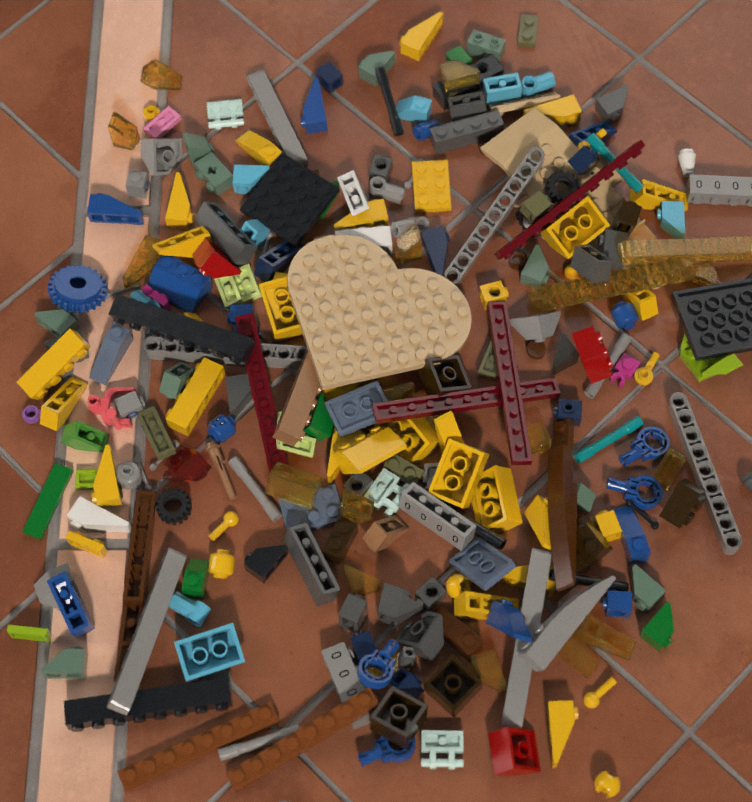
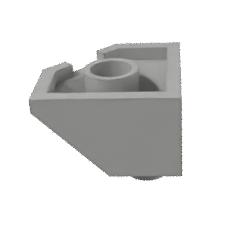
[140,138,182,176]
[509,311,561,343]
[33,563,85,611]

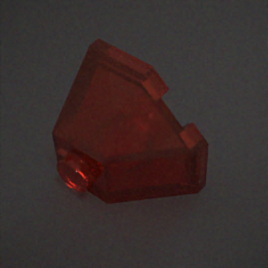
[163,446,212,482]

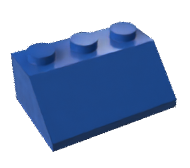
[147,255,213,313]

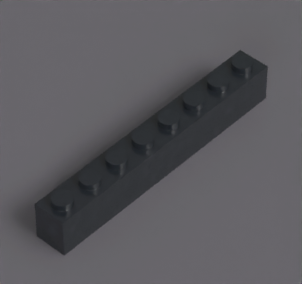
[108,294,256,365]
[64,677,233,732]

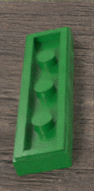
[22,463,74,540]

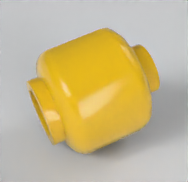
[208,549,235,579]

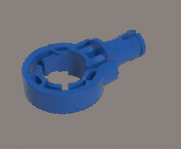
[619,427,670,467]
[605,476,663,510]
[357,639,399,689]
[357,736,416,767]

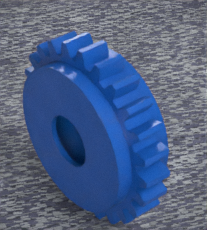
[48,264,108,313]

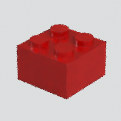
[571,325,613,384]

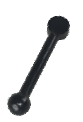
[626,499,659,530]

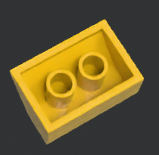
[540,196,610,259]
[374,398,439,465]
[333,425,407,474]
[428,438,490,509]
[471,465,523,532]

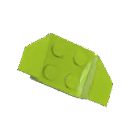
[680,333,743,382]

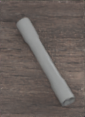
[584,333,632,399]
[228,456,282,522]
[218,724,299,761]

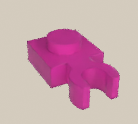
[141,284,171,311]
[610,353,641,388]

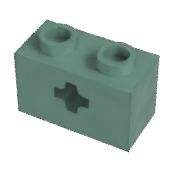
[467,29,506,63]
[194,152,233,196]

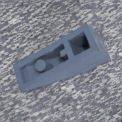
[89,323,133,386]

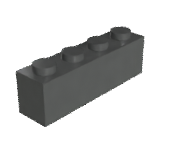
[430,110,504,154]
[194,202,257,265]
[283,522,341,606]

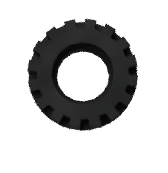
[545,170,580,204]
[155,487,192,525]

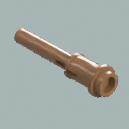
[205,441,237,501]

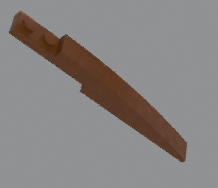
[548,418,578,591]
[114,491,157,682]

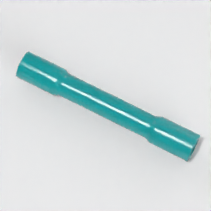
[586,133,644,193]
[573,416,644,464]

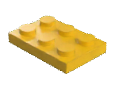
[412,160,451,213]

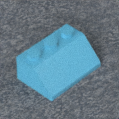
[174,623,245,682]

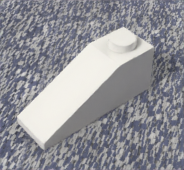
[337,170,369,216]
[67,496,132,533]

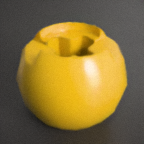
[446,574,471,599]
[594,771,621,798]

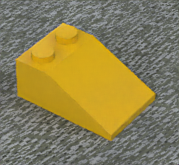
[259,276,303,342]

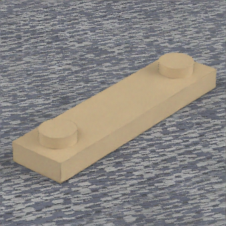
[487,92,560,115]

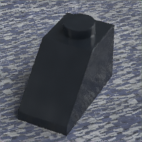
[244,545,289,583]

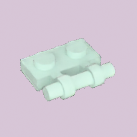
[207,99,244,130]
[362,468,410,517]
[421,730,463,770]

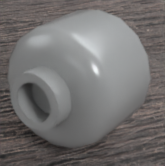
[115,461,142,490]

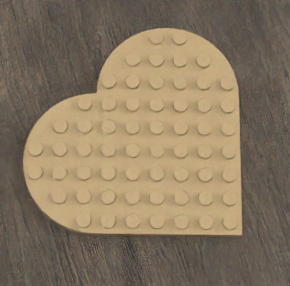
[287,234,472,390]

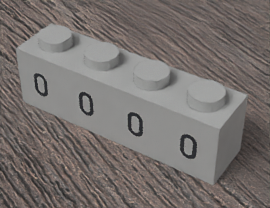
[686,174,752,207]
[399,482,477,551]
[321,642,375,730]

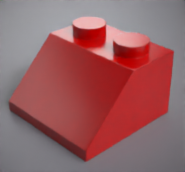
[192,238,242,279]
[488,727,541,776]

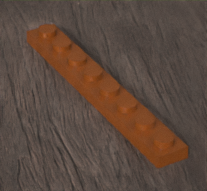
[225,687,380,793]
[117,702,279,792]

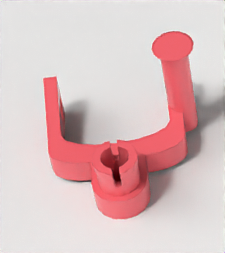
[87,387,138,430]

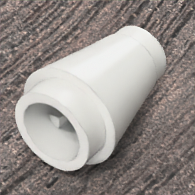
[678,149,696,177]

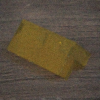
[265,462,323,509]

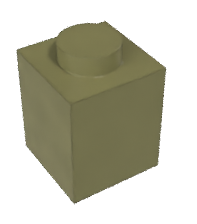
[520,190,552,223]

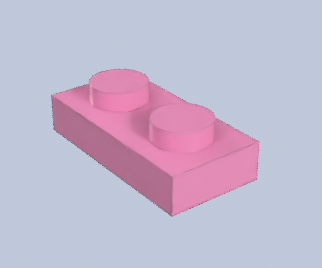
[143,106,182,138]

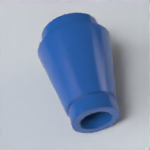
[413,120,440,141]

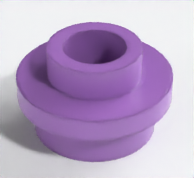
[22,405,41,424]

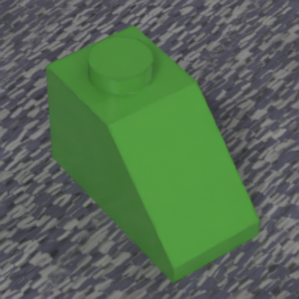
[61,420,109,453]

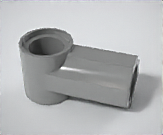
[369,176,406,204]
[390,217,429,238]

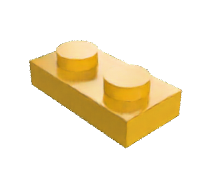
[65,531,107,559]

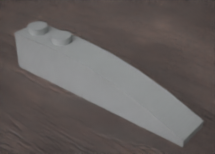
[518,575,616,672]

